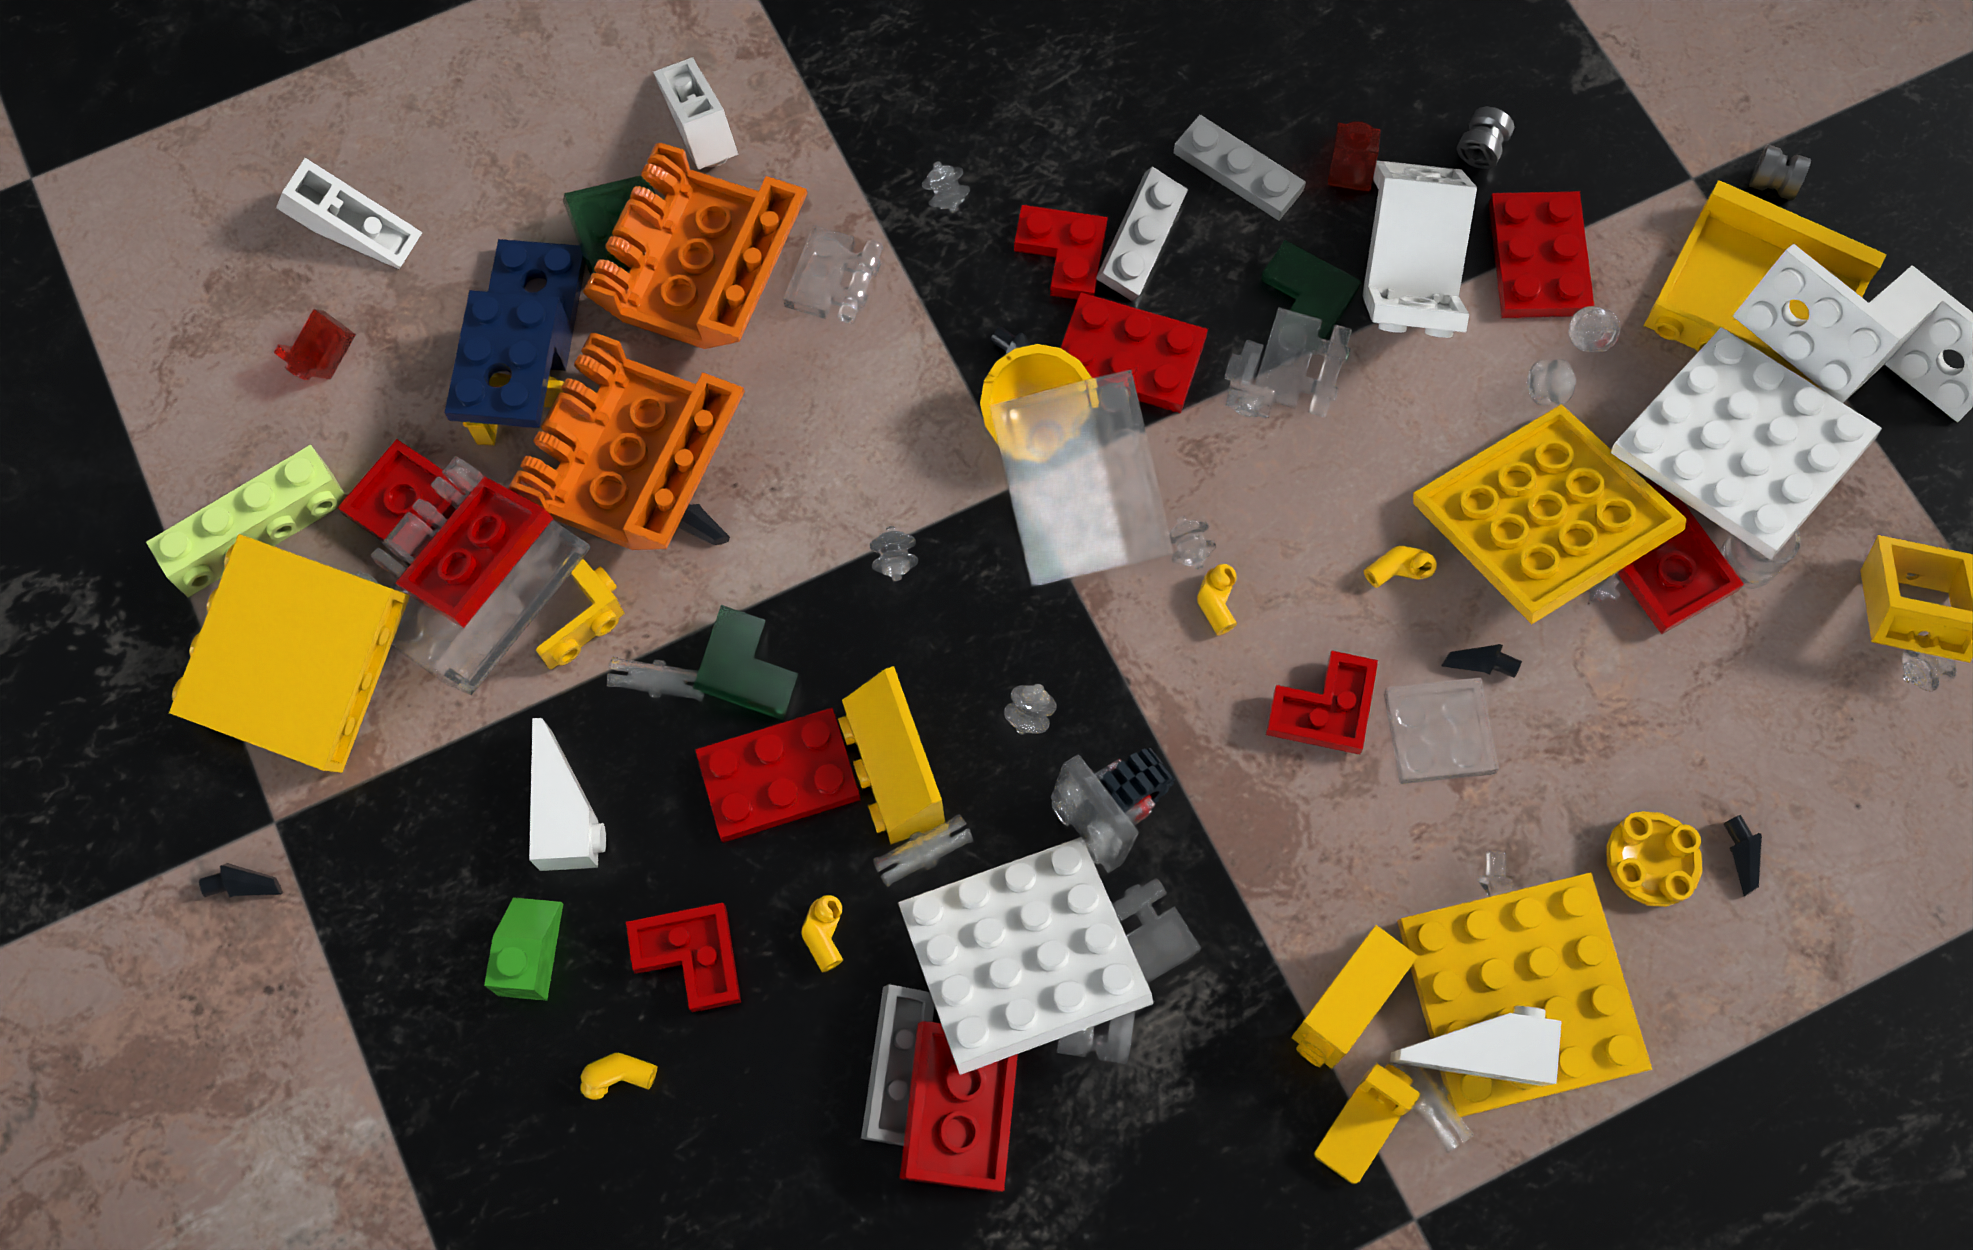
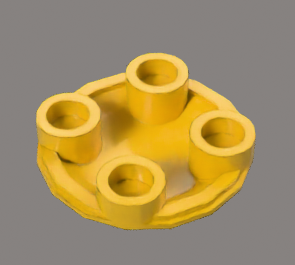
[1606,811,1703,907]

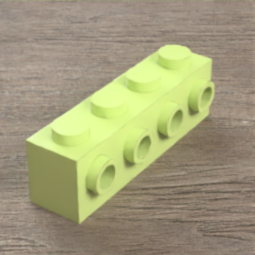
[146,445,347,598]

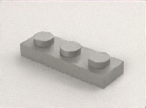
[1174,115,1306,221]
[1095,166,1188,301]
[861,984,935,1146]

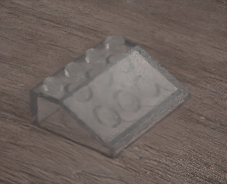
[990,370,1174,586]

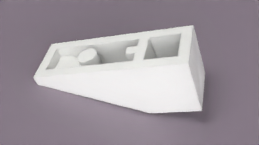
[654,57,738,170]
[276,158,423,269]
[529,718,606,871]
[1390,1006,1562,1086]

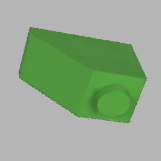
[484,898,563,1001]

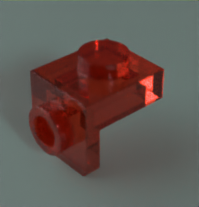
[1328,122,1381,191]
[274,309,356,380]

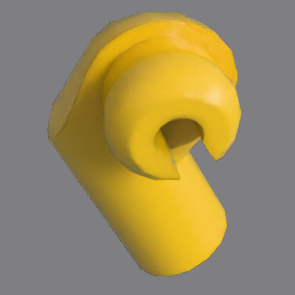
[1363,546,1437,588]
[1197,564,1237,636]
[801,895,843,972]
[580,1053,657,1100]

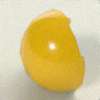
[980,344,1099,463]

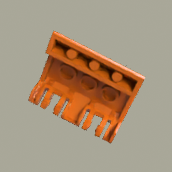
[583,143,808,349]
[508,333,745,550]

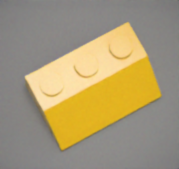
[838,666,945,844]

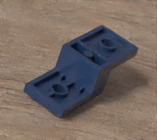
[444,239,588,428]

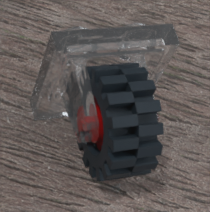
[1051,748,1175,874]

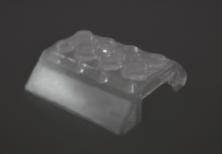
[355,456,591,696]

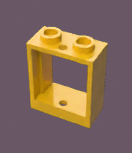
[1860,535,1973,663]
[1291,925,1419,1069]

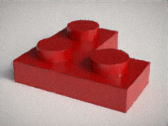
[1014,205,1108,300]
[1266,651,1378,755]
[626,903,741,1012]

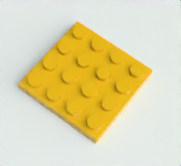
[1413,404,1686,624]
[1397,872,1653,1118]

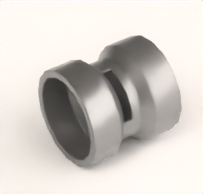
[1457,107,1515,169]
[1749,145,1811,201]

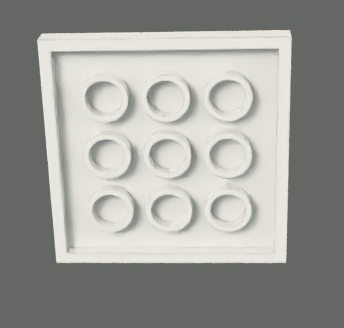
[1611,327,1882,560]
[898,837,1153,1075]

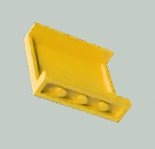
[1643,180,1887,389]
[169,534,410,773]

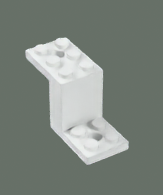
[1362,160,1477,338]
[1733,244,1973,423]

